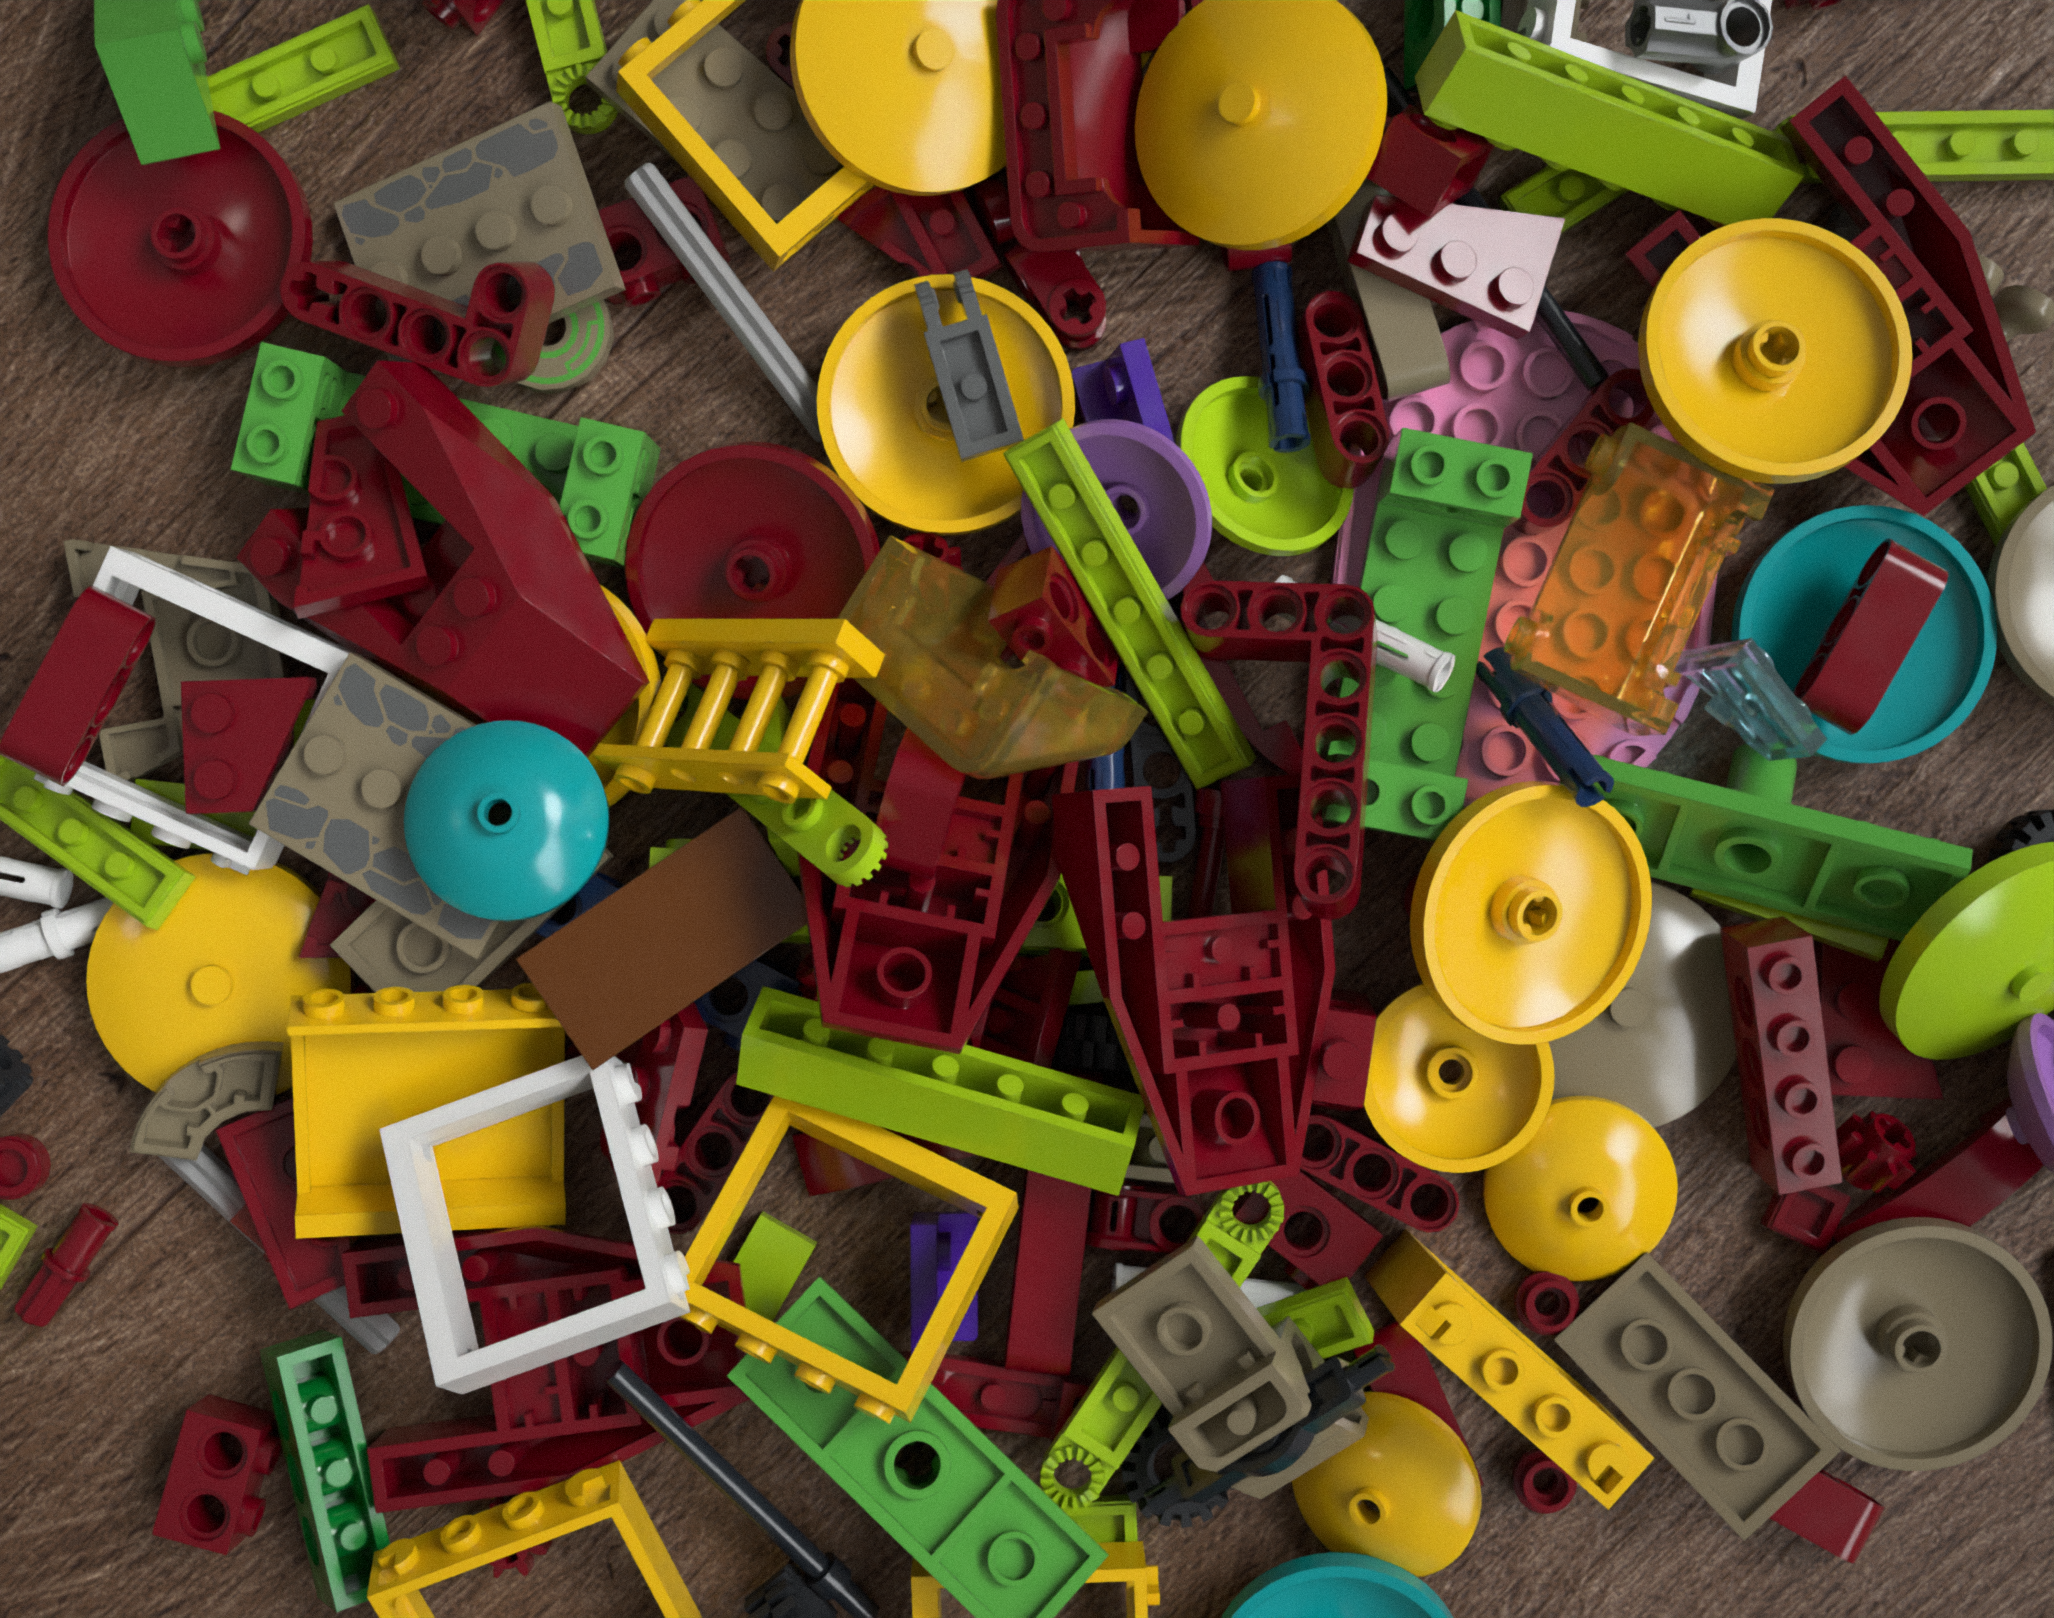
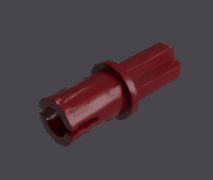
[15,1203,119,1327]

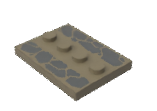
[333,101,626,374]
[249,652,512,959]

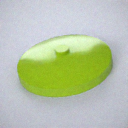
[1879,842,2054,1060]

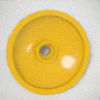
[1363,983,1555,1173]
[1483,1096,1678,1281]
[1292,1392,1482,1578]

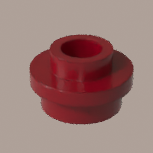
[1514,1271,1579,1335]
[1512,1448,1577,1514]

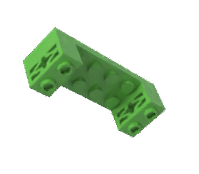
[231,342,661,569]
[1322,428,1533,843]

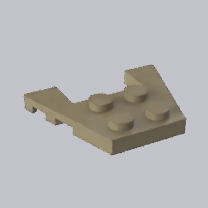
[64,539,291,782]

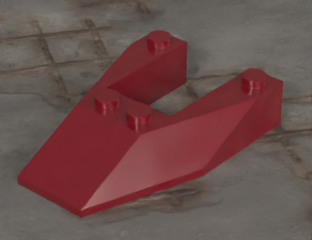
[1621,75,2036,516]
[236,360,650,758]
[797,664,1087,1054]
[1052,774,1336,1196]
[341,1225,750,1513]

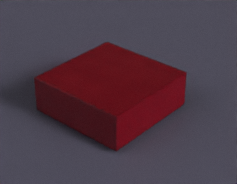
[1760,1186,1851,1254]

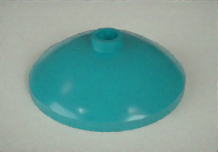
[404,720,609,921]

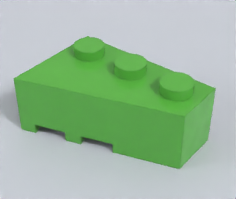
[94,0,220,165]

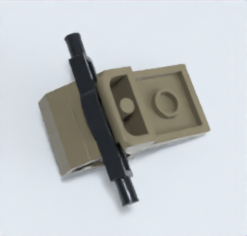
[1091,1235,1395,1515]

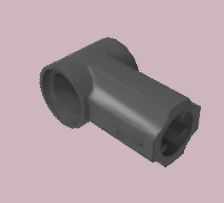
[1625,0,1773,75]

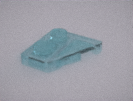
[1658,638,1827,761]

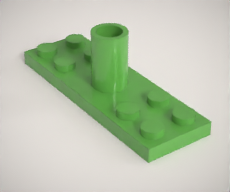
[1559,741,1973,941]
[727,1276,1109,1618]

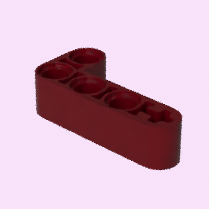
[280,260,555,387]
[876,659,998,880]

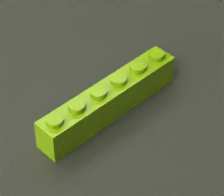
[1415,10,1804,228]
[736,986,1145,1196]

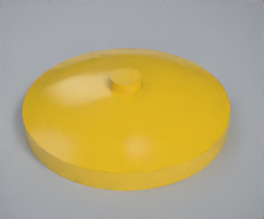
[790,0,1006,196]
[1135,0,1387,250]
[1638,218,1912,484]
[817,274,1075,536]
[1410,781,1652,1045]
[86,852,355,1095]

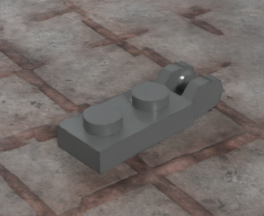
[914,269,1024,462]

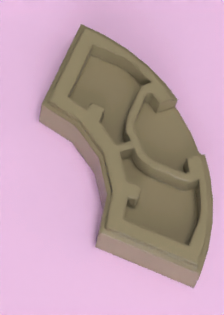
[129,1041,284,1161]

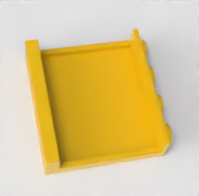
[287,983,566,1239]

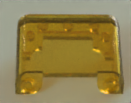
[1504,422,1775,736]
[837,535,1148,779]

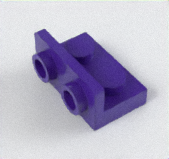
[1071,338,1175,443]
[910,1211,978,1355]

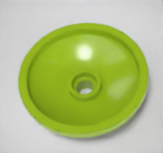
[1176,376,1354,556]

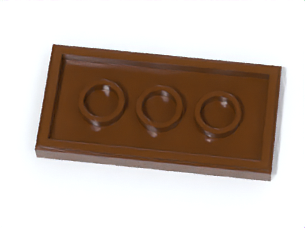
[516,807,807,1070]

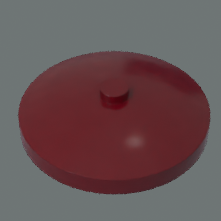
[48,110,313,367]
[625,441,883,699]

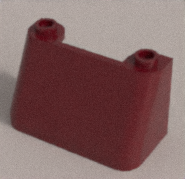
[996,0,1199,253]

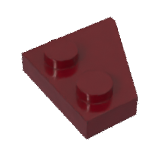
[837,186,1004,279]
[181,677,317,814]
[974,948,1082,1069]

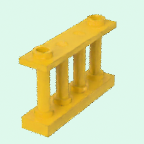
[593,619,885,804]

